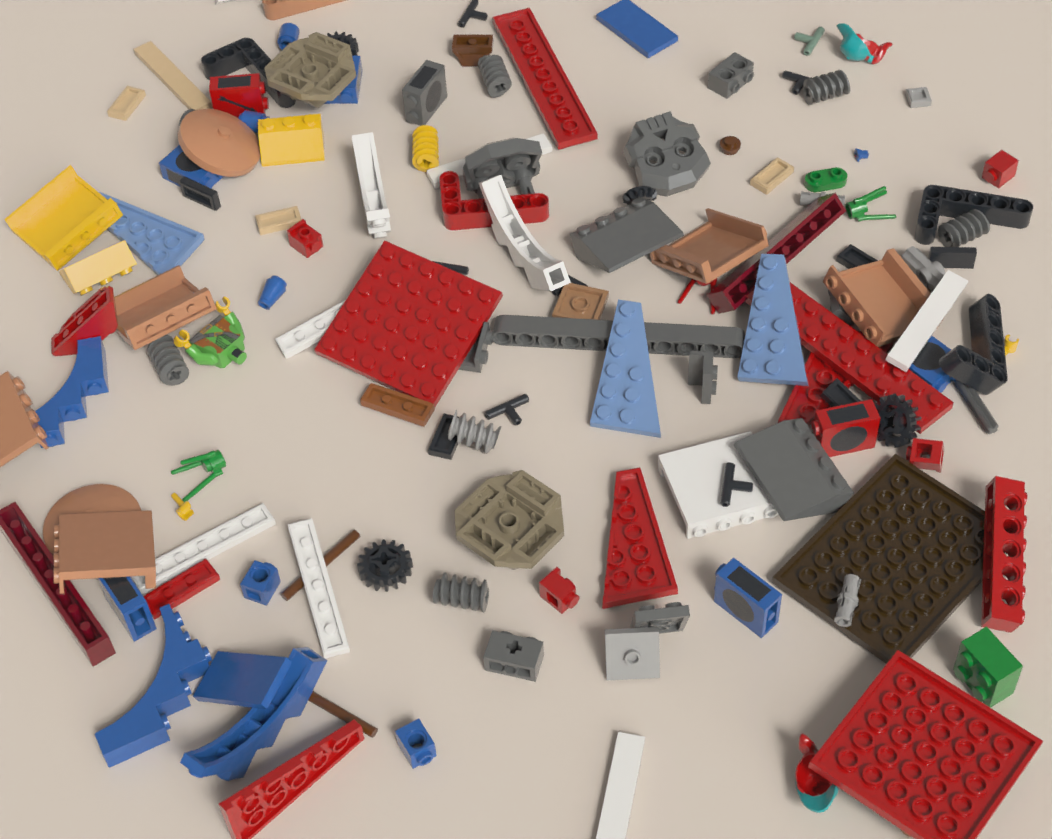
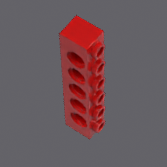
[981,476,1028,633]

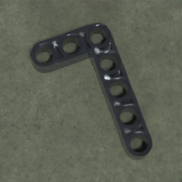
[201,38,296,108]
[915,185,1033,245]
[939,294,1008,395]

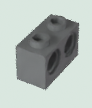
[708,52,754,99]

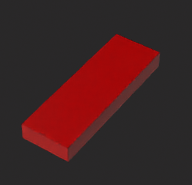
[143,559,220,620]

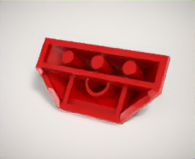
[51,286,118,356]

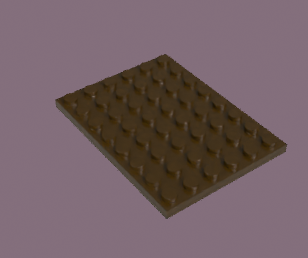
[772,453,1009,664]

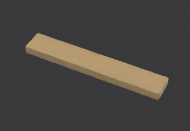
[134,41,212,110]

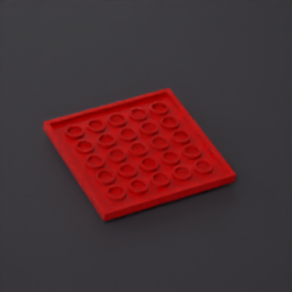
[314,240,503,407]
[808,650,1043,839]

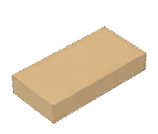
[107,86,146,121]
[750,157,794,195]
[255,206,301,235]

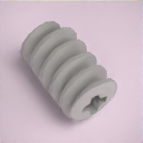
[448,410,501,454]

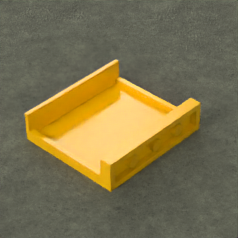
[4,165,123,271]

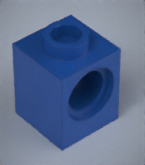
[240,560,281,606]
[395,718,437,769]

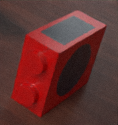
[209,73,269,118]
[811,399,880,457]

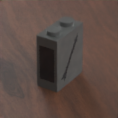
[402,60,447,126]

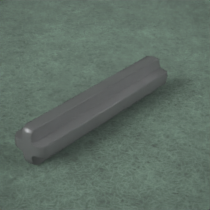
[955,380,999,434]

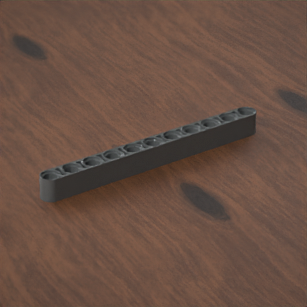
[493,315,745,358]

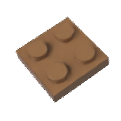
[552,283,609,320]

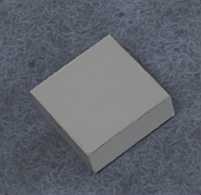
[905,87,932,108]

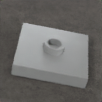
[605,627,660,681]

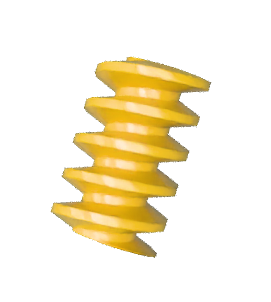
[412,125,439,172]

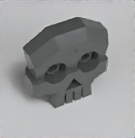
[623,111,711,197]
[463,138,542,199]

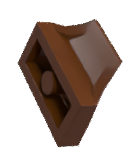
[452,35,493,67]

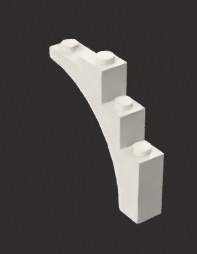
[352,132,391,238]
[479,175,571,291]

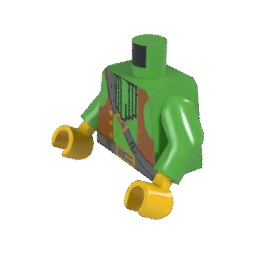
[174,296,247,368]

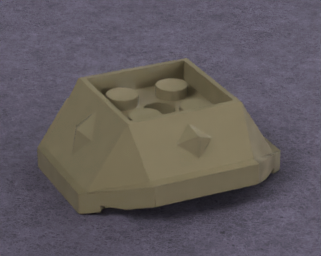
[265,32,356,108]
[454,470,564,570]

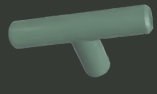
[794,27,825,56]

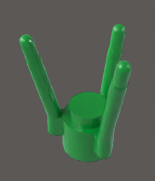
[845,186,896,222]
[171,450,226,502]

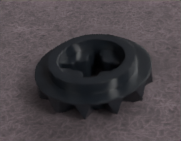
[622,186,657,205]

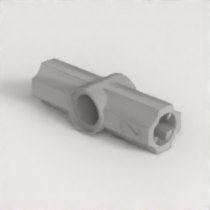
[901,246,946,292]

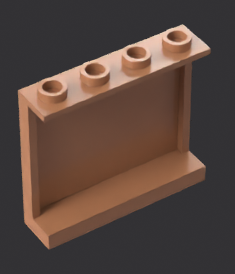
[649,208,769,284]
[822,248,945,347]
[115,265,217,350]
[0,371,49,467]
[54,510,156,594]

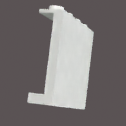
[658,431,779,539]

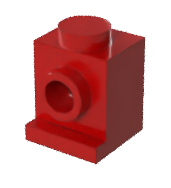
[287,219,323,258]
[906,438,945,473]
[539,567,580,614]

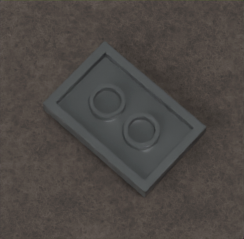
[630,602,690,634]

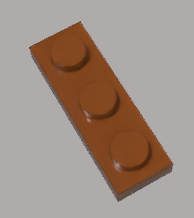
[360,383,435,427]

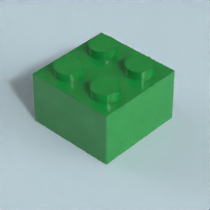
[953,626,1023,708]

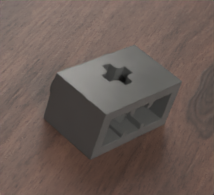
[483,630,544,682]

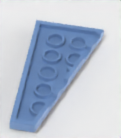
[99,192,205,275]
[737,254,809,386]
[590,299,661,438]

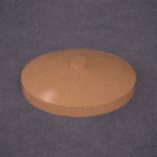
[178,109,261,177]
[43,484,141,557]

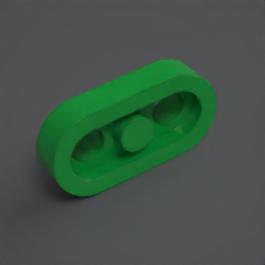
[804,167,848,192]

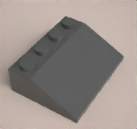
[570,198,684,273]
[734,418,854,522]

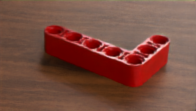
[440,171,549,231]

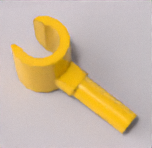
[1004,334,1019,356]
[171,493,194,521]

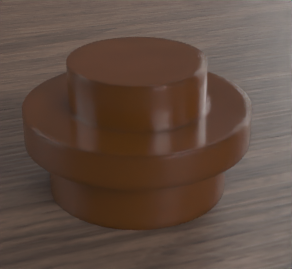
[720,136,741,155]

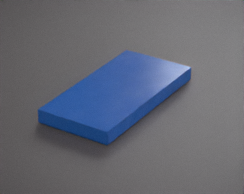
[596,0,678,58]
[193,651,292,709]

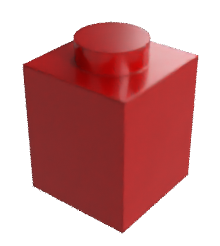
[982,150,1019,189]

